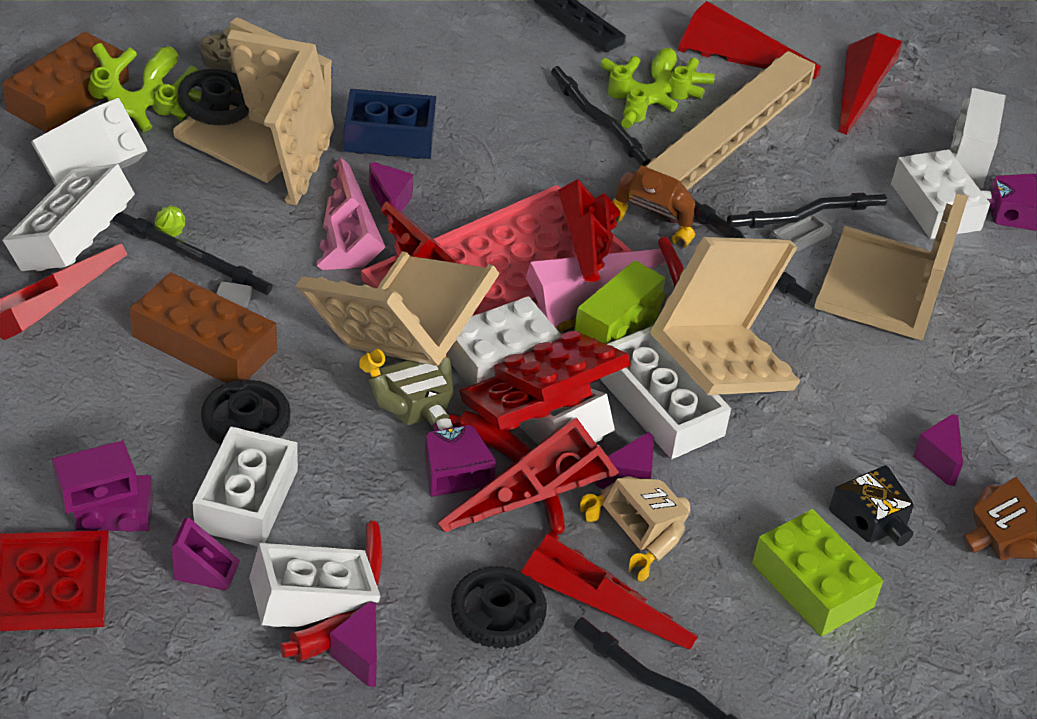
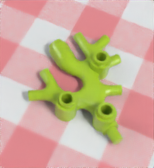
[88,43,201,132]
[600,48,715,128]

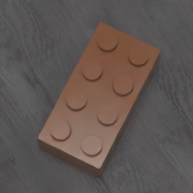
[2,31,129,133]
[129,272,277,383]

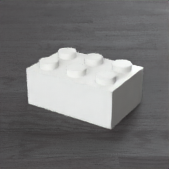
[950,88,1006,189]
[891,150,990,239]
[446,296,561,386]
[193,426,298,546]

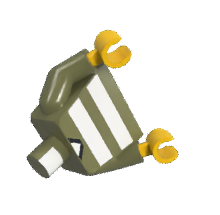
[359,349,453,428]

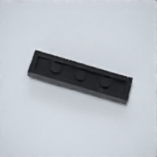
[535,0,626,53]

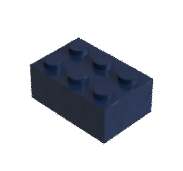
[344,89,436,159]

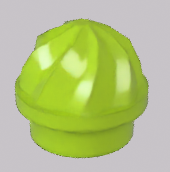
[154,205,186,237]

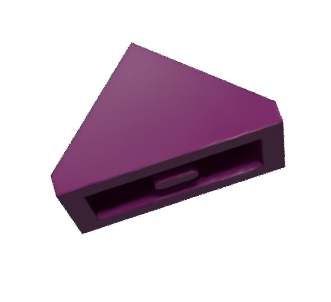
[369,162,413,217]
[913,414,963,486]
[595,432,654,489]
[172,517,240,590]
[330,602,377,686]

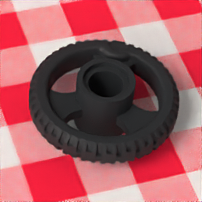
[178,68,249,126]
[201,379,290,445]
[451,566,547,649]

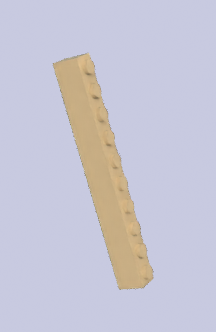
[646,51,816,190]

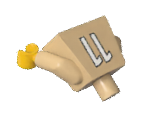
[580,476,690,582]

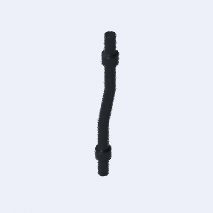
[551,66,651,167]
[727,192,887,229]
[694,199,813,304]
[113,211,273,295]
[574,617,738,719]

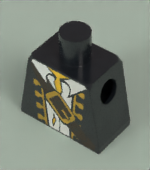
[829,465,914,546]

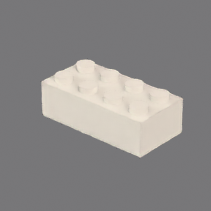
[3,163,135,271]
[600,326,731,460]

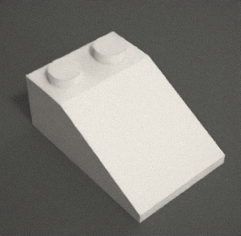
[31,98,148,186]
[519,389,615,445]
[249,543,380,627]

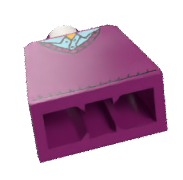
[980,174,1037,231]
[425,418,496,497]

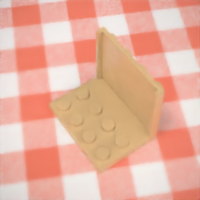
[173,17,331,183]
[227,30,335,206]
[814,193,968,341]
[650,237,800,395]
[296,252,500,366]

